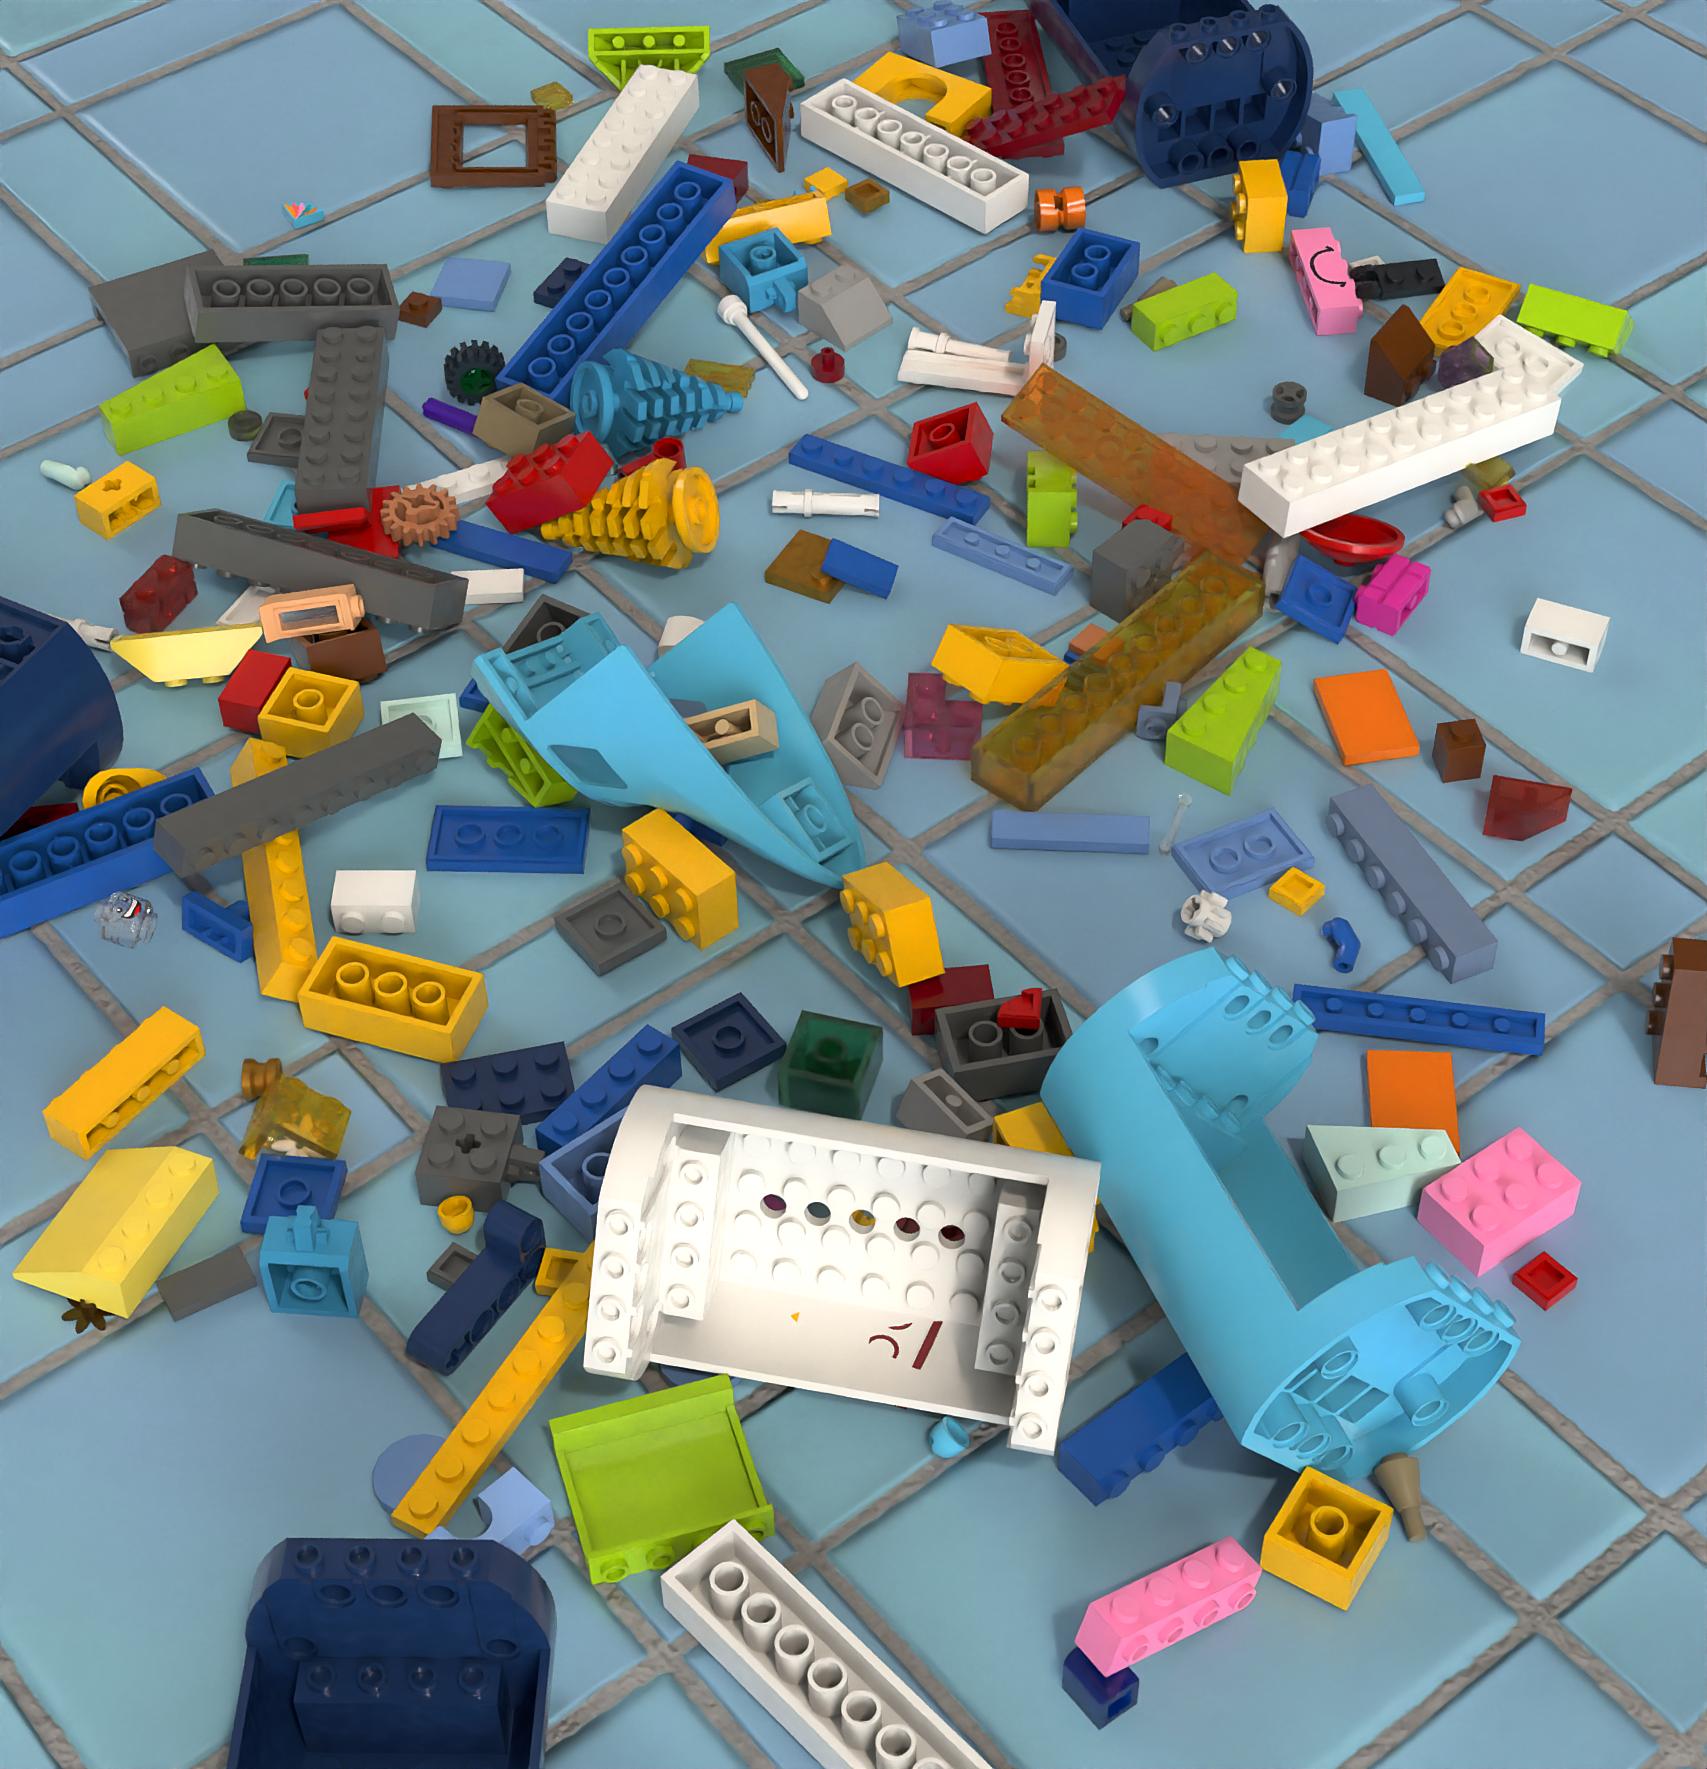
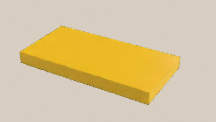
[1419,266,1521,366]

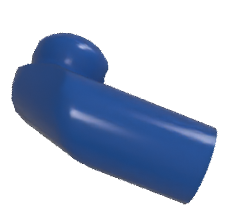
[1322,917,1361,973]

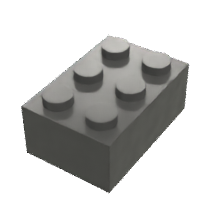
[935,988,1073,1101]

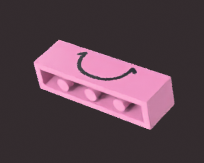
[1289,227,1363,336]

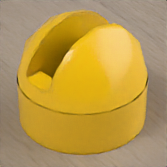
[437,1196,475,1235]

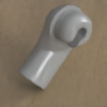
[1444,486,1478,527]

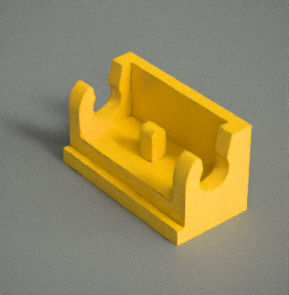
[1005,254,1057,319]

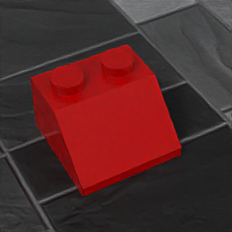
[907,402,994,485]

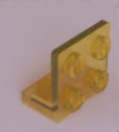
[238,1071,351,1160]

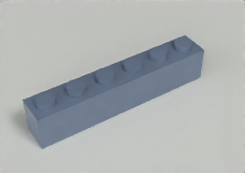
[1326,783,1498,984]

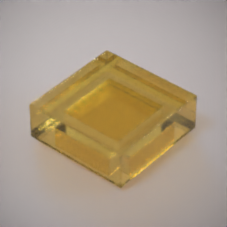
[530,81,573,111]

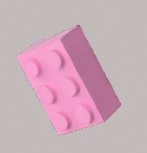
[1417,1127,1581,1278]

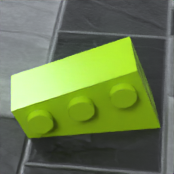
[1026,451,1078,548]
[465,703,578,808]

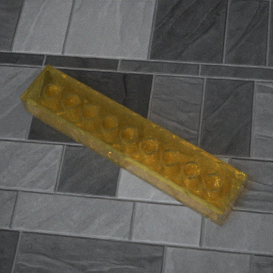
[971,551,1266,812]

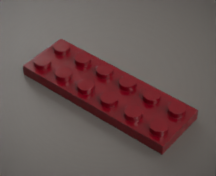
[960,74,1128,158]

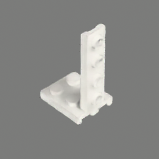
[898,300,1056,410]

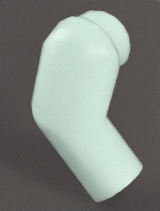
[40,460,91,490]

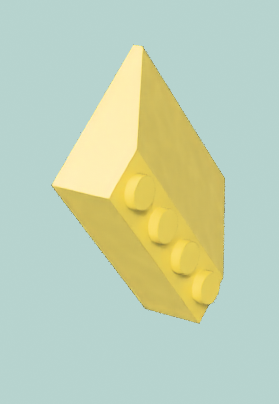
[12,1146,220,1319]

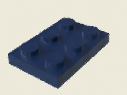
[440,1041,575,1126]

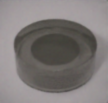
[228,410,263,442]

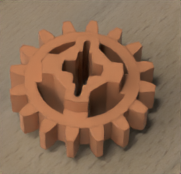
[380,484,460,547]

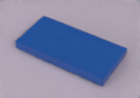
[426,805,592,874]

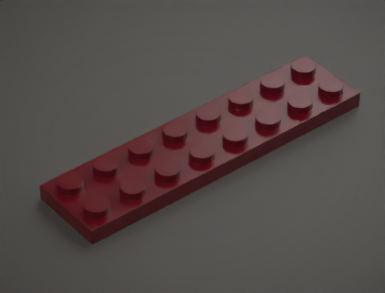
[977,9,1065,160]

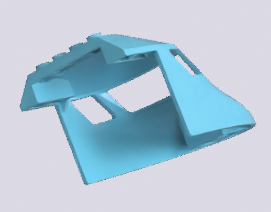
[470,601,866,890]

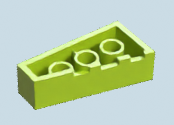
[99,343,247,456]
[1164,646,1282,796]

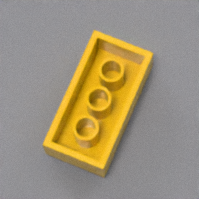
[297,936,489,1063]

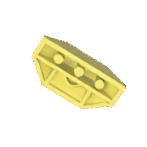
[110,622,264,687]

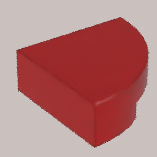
[997,988,1042,1029]

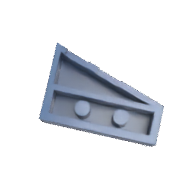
[1291,93,1357,176]

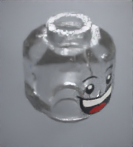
[93,891,158,949]

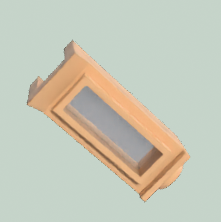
[258,584,365,643]

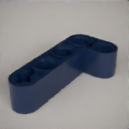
[406,1200,547,1376]

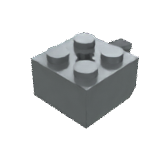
[1090,519,1185,626]
[415,1105,546,1213]

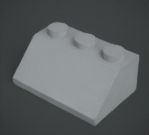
[810,662,908,790]

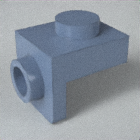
[1136,681,1188,741]

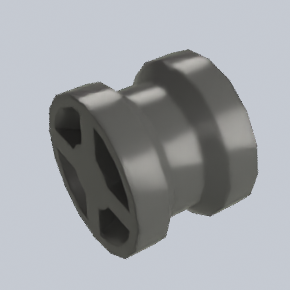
[1271,382,1307,425]

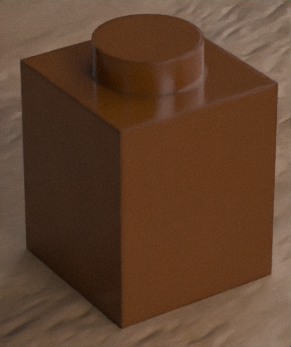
[1432,718,1486,783]

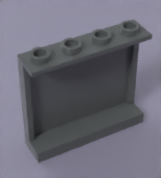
[88,249,246,378]

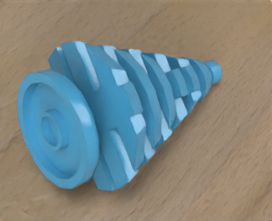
[570,348,743,458]

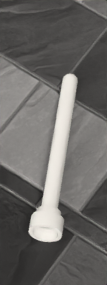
[717,295,809,400]

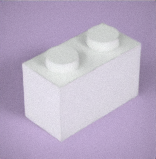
[1520,598,1610,673]
[330,870,421,933]

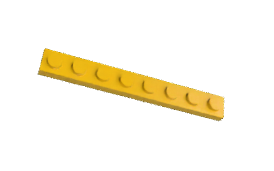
[391,1240,595,1539]

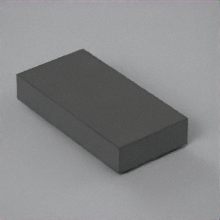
[156,1246,257,1322]

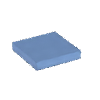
[430,257,511,311]

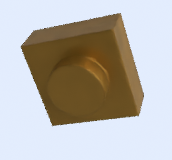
[845,178,890,214]

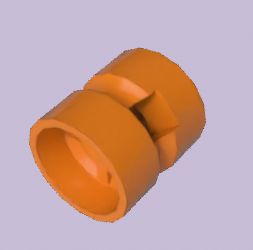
[1034,186,1086,232]

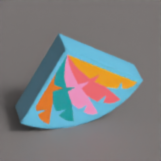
[281,201,325,229]

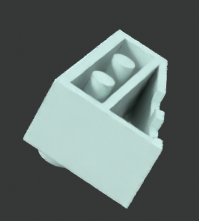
[1302,1125,1461,1223]

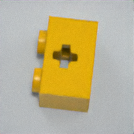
[74,461,162,540]

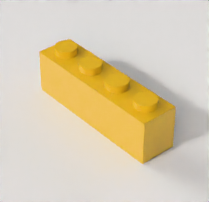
[700,191,832,266]
[42,1006,206,1161]

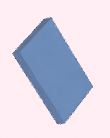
[1171,807,1315,900]

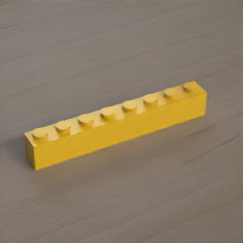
[230,737,318,1003]

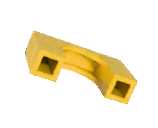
[852,52,992,138]

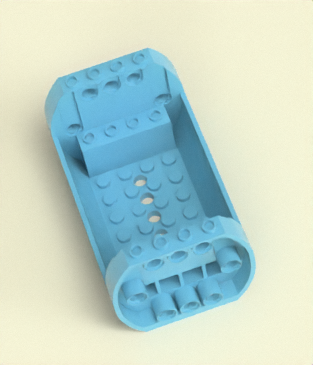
[1040,947,1522,1484]

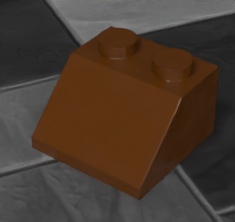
[1364,304,1437,407]

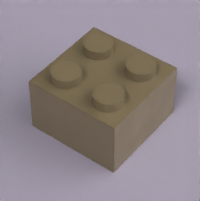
[472,382,577,458]

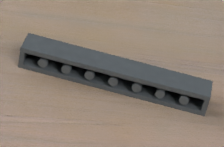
[153,713,442,879]

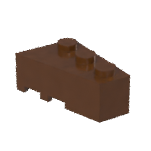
[1645,937,1707,1089]

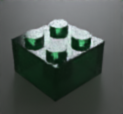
[777,1010,883,1121]

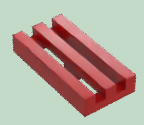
[293,507,372,534]

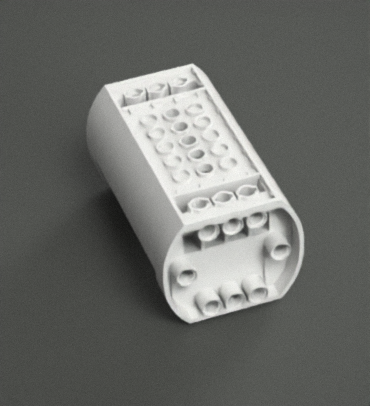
[583,1085,1102,1456]

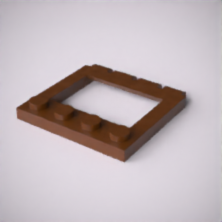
[430,105,557,188]

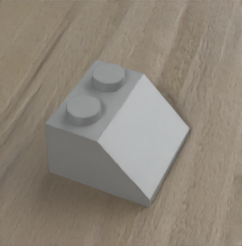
[798,263,892,352]

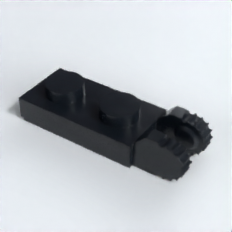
[1349,258,1445,300]

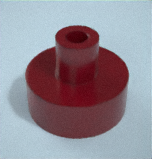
[811,347,845,383]

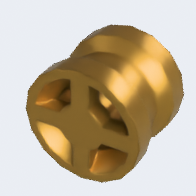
[241,1058,283,1100]

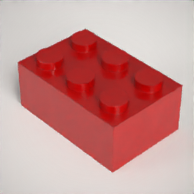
[485,431,614,535]

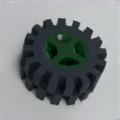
[444,340,506,406]

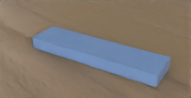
[932,516,1074,596]
[991,810,1150,854]

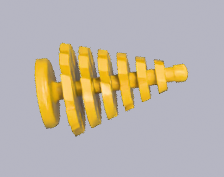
[540,458,720,569]

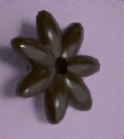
[61,1298,115,1334]

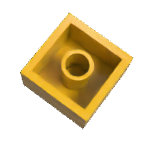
[1230,159,1288,253]
[257,667,365,759]
[1260,1466,1394,1611]

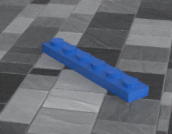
[789,434,990,526]
[1292,984,1545,1056]

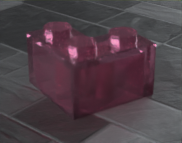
[904,673,983,761]

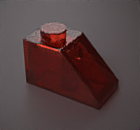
[1482,775,1572,842]

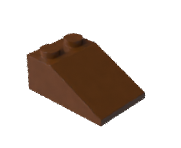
[743,63,794,173]
[285,610,387,682]

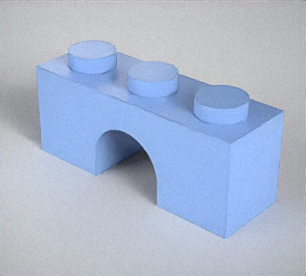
[424,1466,555,1555]

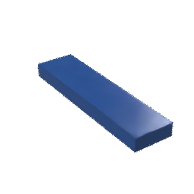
[430,520,573,583]

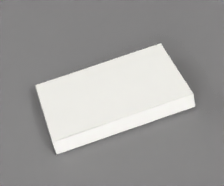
[1461,314,1584,395]

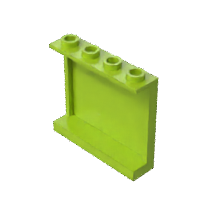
[548,1373,775,1585]

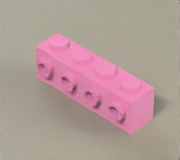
[1074,1536,1263,1678]

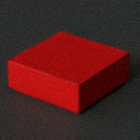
[1477,484,1527,523]
[1512,1251,1578,1311]

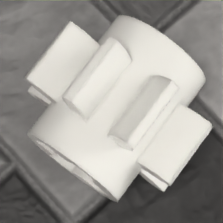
[1181,890,1232,943]

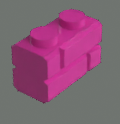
[1354,553,1431,636]

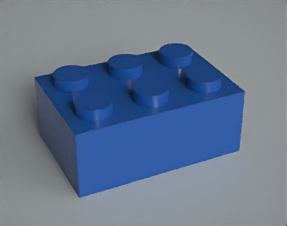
[1040,227,1140,330]

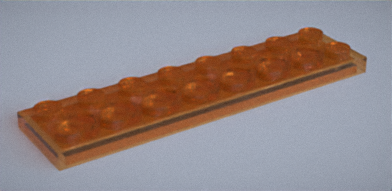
[1001,362,1271,575]

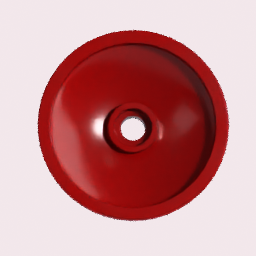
[1299,513,1405,567]

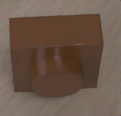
[398,291,443,328]

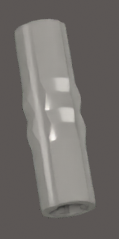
[1259,529,1301,613]

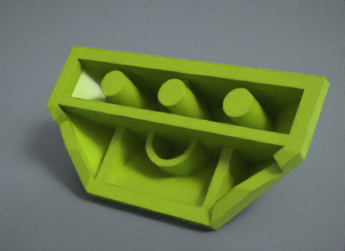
[588,25,710,93]

